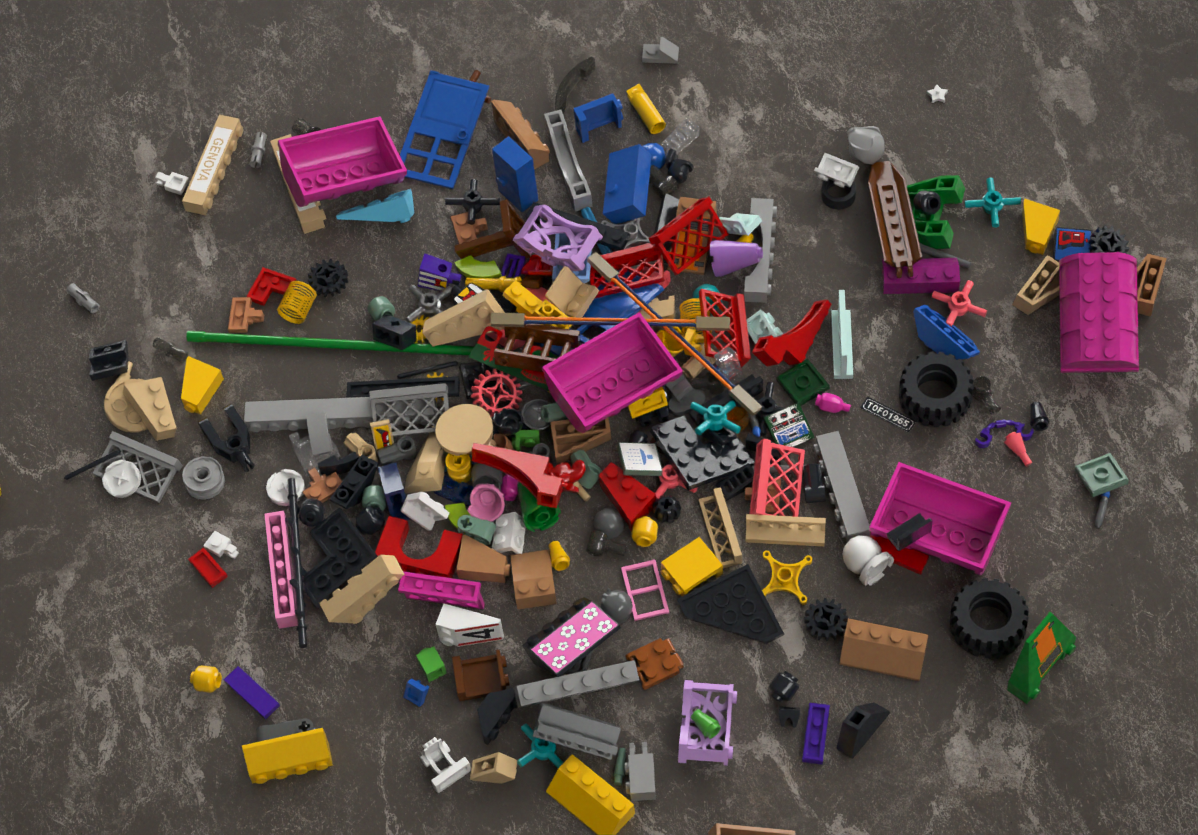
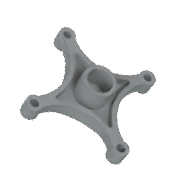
[601,217,651,251]

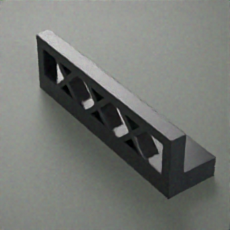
[689,374,763,425]

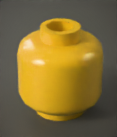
[631,516,658,547]
[190,666,222,693]

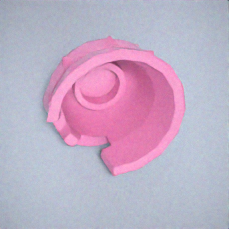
[467,483,505,522]

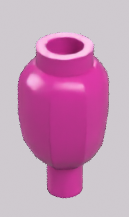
[815,393,851,413]
[500,474,520,501]

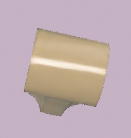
[681,343,717,379]
[343,432,378,462]

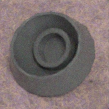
[521,399,551,430]

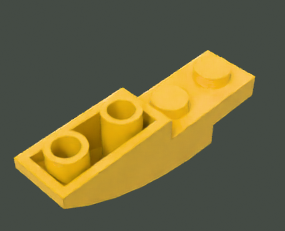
[502,281,573,329]

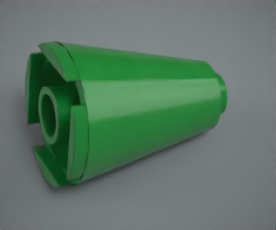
[518,483,561,532]

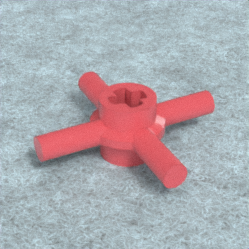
[932,280,987,327]
[655,464,698,499]

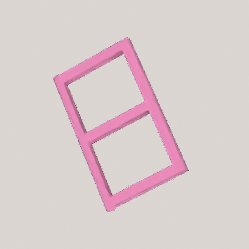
[621,559,669,621]

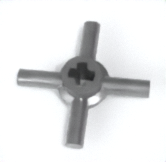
[406,285,452,323]

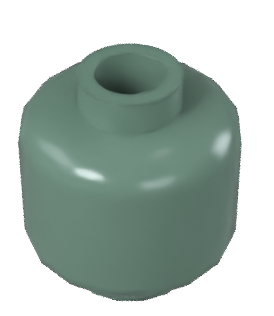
[368,296,395,322]
[362,485,387,511]

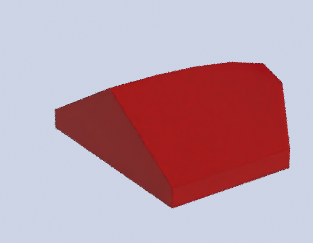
[521,255,553,277]

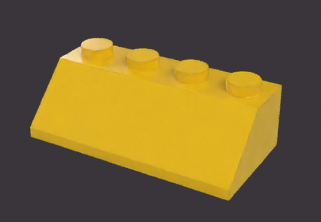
[242,728,333,784]
[546,754,635,835]

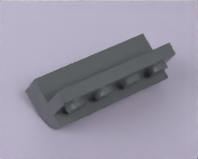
[533,702,621,760]

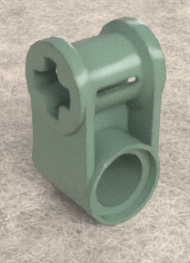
[457,515,496,546]

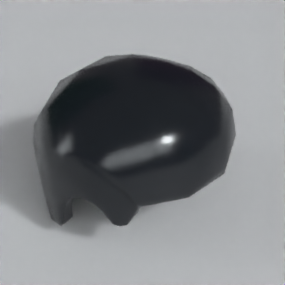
[493,408,524,436]

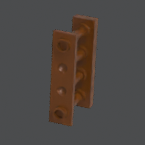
[494,324,580,372]

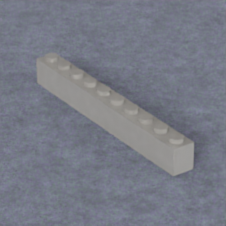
[244,397,437,432]

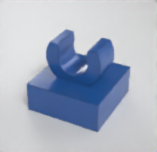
[403,678,429,707]

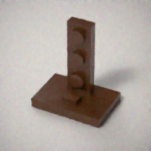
[455,199,531,259]

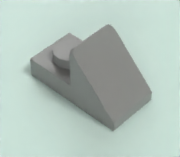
[642,37,679,64]

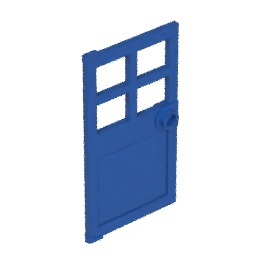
[400,70,489,189]
[535,269,664,357]

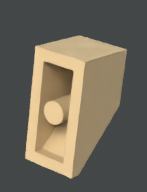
[470,752,517,783]

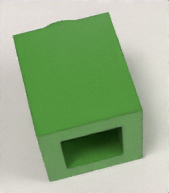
[416,646,447,682]

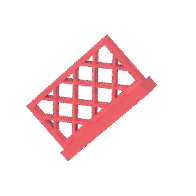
[749,439,805,517]

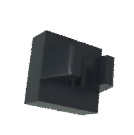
[779,706,800,728]

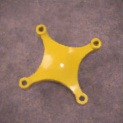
[762,550,812,605]

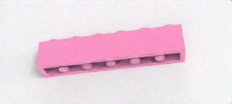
[265,511,298,629]

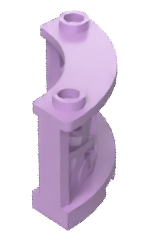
[513,205,603,271]
[678,680,737,766]

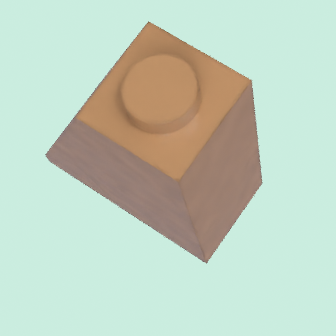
[457,535,511,583]

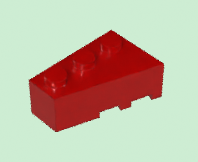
[599,462,656,532]

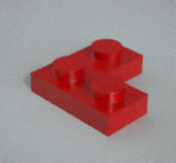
[246,267,296,306]

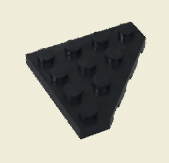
[677,564,784,644]

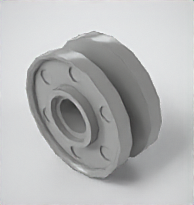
[182,456,225,500]

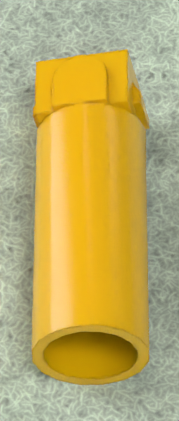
[626,84,666,134]

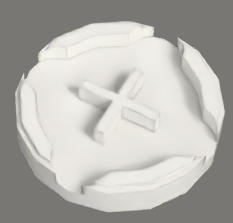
[102,460,141,498]
[266,469,305,506]

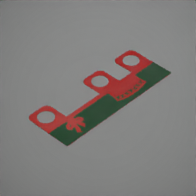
[469,326,550,391]

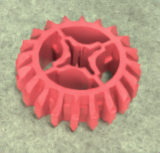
[471,369,522,417]

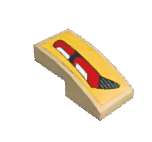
[370,419,395,453]

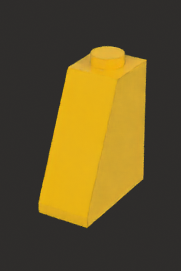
[1022,199,1060,255]
[181,356,224,415]

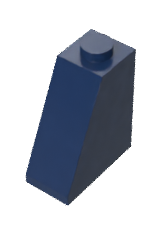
[378,463,411,520]

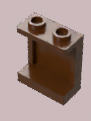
[452,649,510,702]

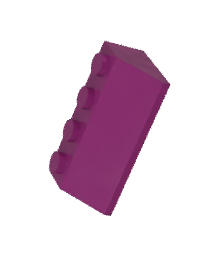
[882,258,960,294]

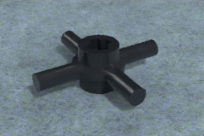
[445,179,500,225]
[737,382,785,436]

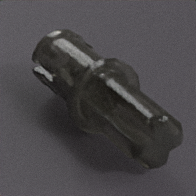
[152,337,188,363]

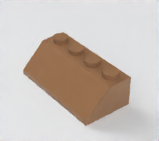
[491,100,550,169]
[840,618,928,681]

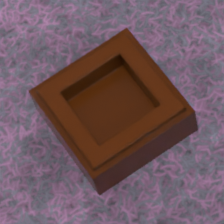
[521,275,545,289]

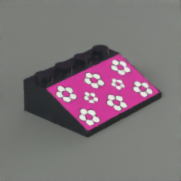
[522,597,621,677]

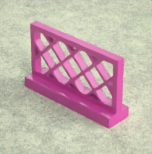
[398,572,485,609]

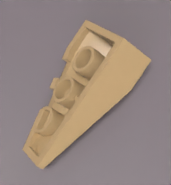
[404,426,447,493]

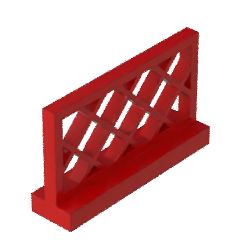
[648,196,729,275]
[590,243,665,299]
[699,289,751,368]

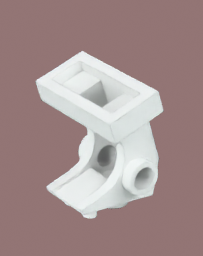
[420,737,471,794]

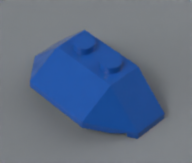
[913,305,980,360]

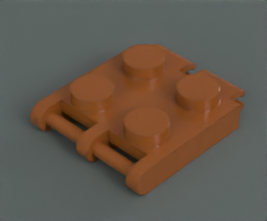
[625,638,684,690]

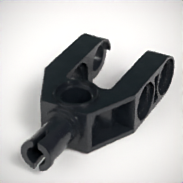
[198,403,255,472]

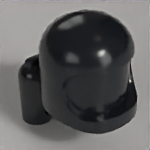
[665,148,694,184]

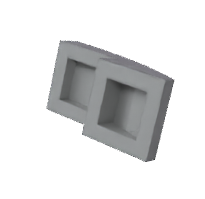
[306,412,333,456]

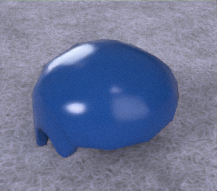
[642,143,666,171]

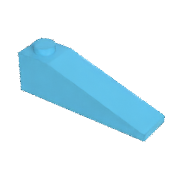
[336,189,414,223]

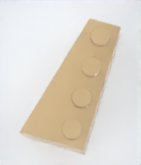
[422,289,505,346]
[319,555,405,624]

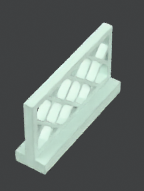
[831,290,853,379]

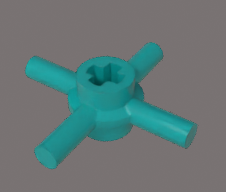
[964,178,1021,228]
[690,400,741,435]
[517,723,564,768]

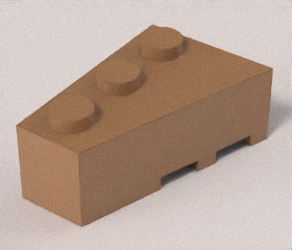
[551,418,611,465]

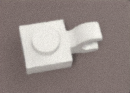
[155,172,189,195]
[203,531,239,559]

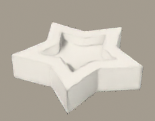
[927,85,948,103]

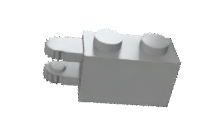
[625,742,656,801]

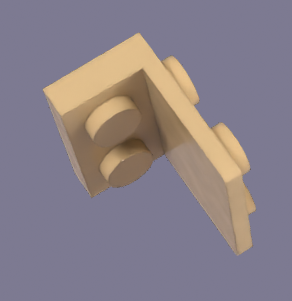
[545,266,599,318]

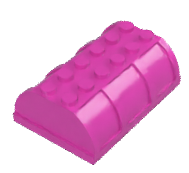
[278,117,407,207]
[1059,252,1139,373]
[542,312,683,433]
[869,462,1011,576]

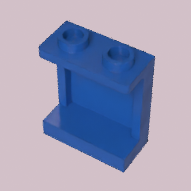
[573,94,624,143]

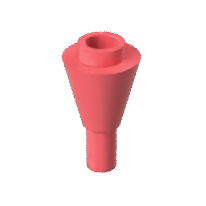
[1004,432,1032,466]

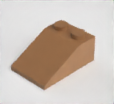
[510,550,557,609]

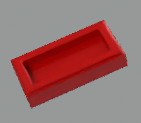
[188,548,228,588]

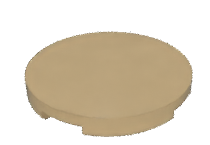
[104,378,147,433]
[435,404,493,456]

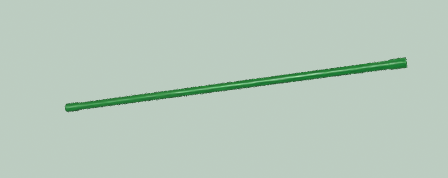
[186,331,559,359]

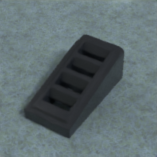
[697,420,737,445]
[715,463,754,502]

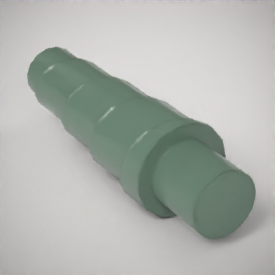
[613,748,626,786]

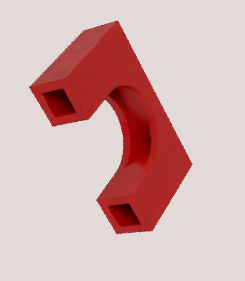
[375,516,463,578]

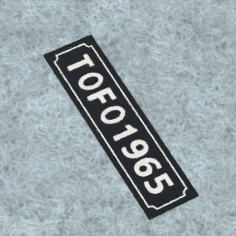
[860,397,916,433]

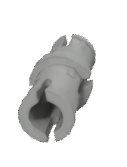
[249,132,267,168]
[66,283,100,314]

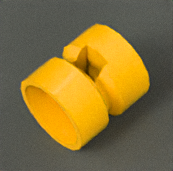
[445,453,472,484]

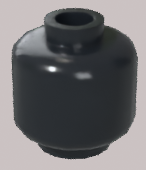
[913,190,941,215]
[299,498,325,527]
[356,506,385,535]
[769,671,799,702]

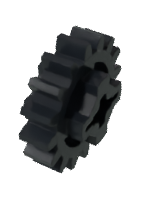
[1088,225,1130,254]
[308,259,348,297]
[804,598,848,641]

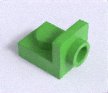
[512,430,540,452]

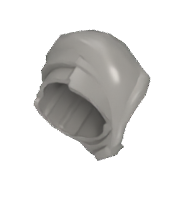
[847,126,885,164]

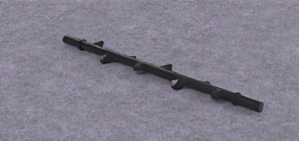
[285,478,307,648]

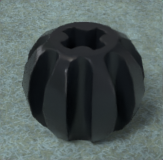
[652,495,681,524]

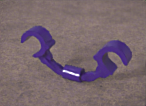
[975,419,1034,448]

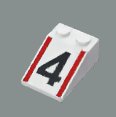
[436,604,504,647]

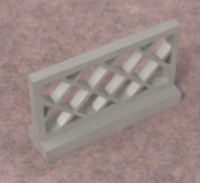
[369,383,449,436]
[93,431,183,503]

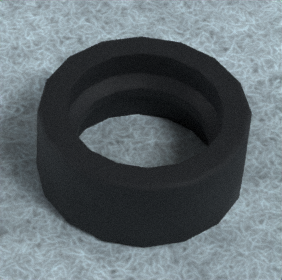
[821,179,856,210]

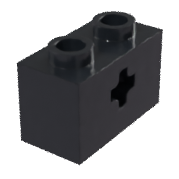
[372,315,417,351]

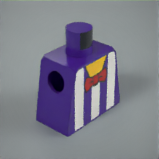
[418,253,462,291]

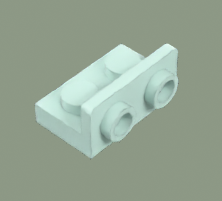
[719,213,762,236]
[747,309,783,344]

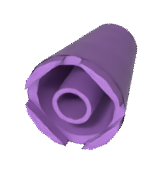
[710,240,763,277]

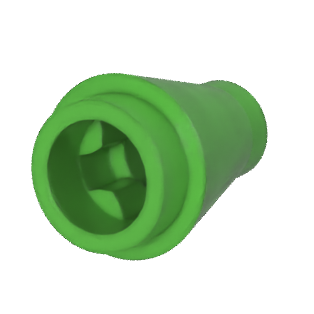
[691,709,721,739]

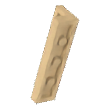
[698,487,742,568]
[745,514,826,547]

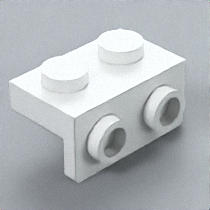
[814,153,859,188]
[401,492,450,531]
[492,512,526,554]

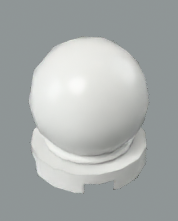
[842,535,894,586]

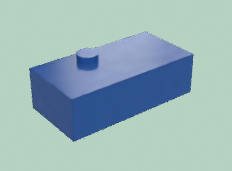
[492,136,538,212]
[603,144,652,224]

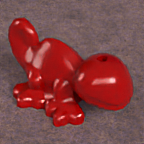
[548,459,586,493]

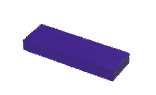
[223,666,280,720]
[802,703,830,765]

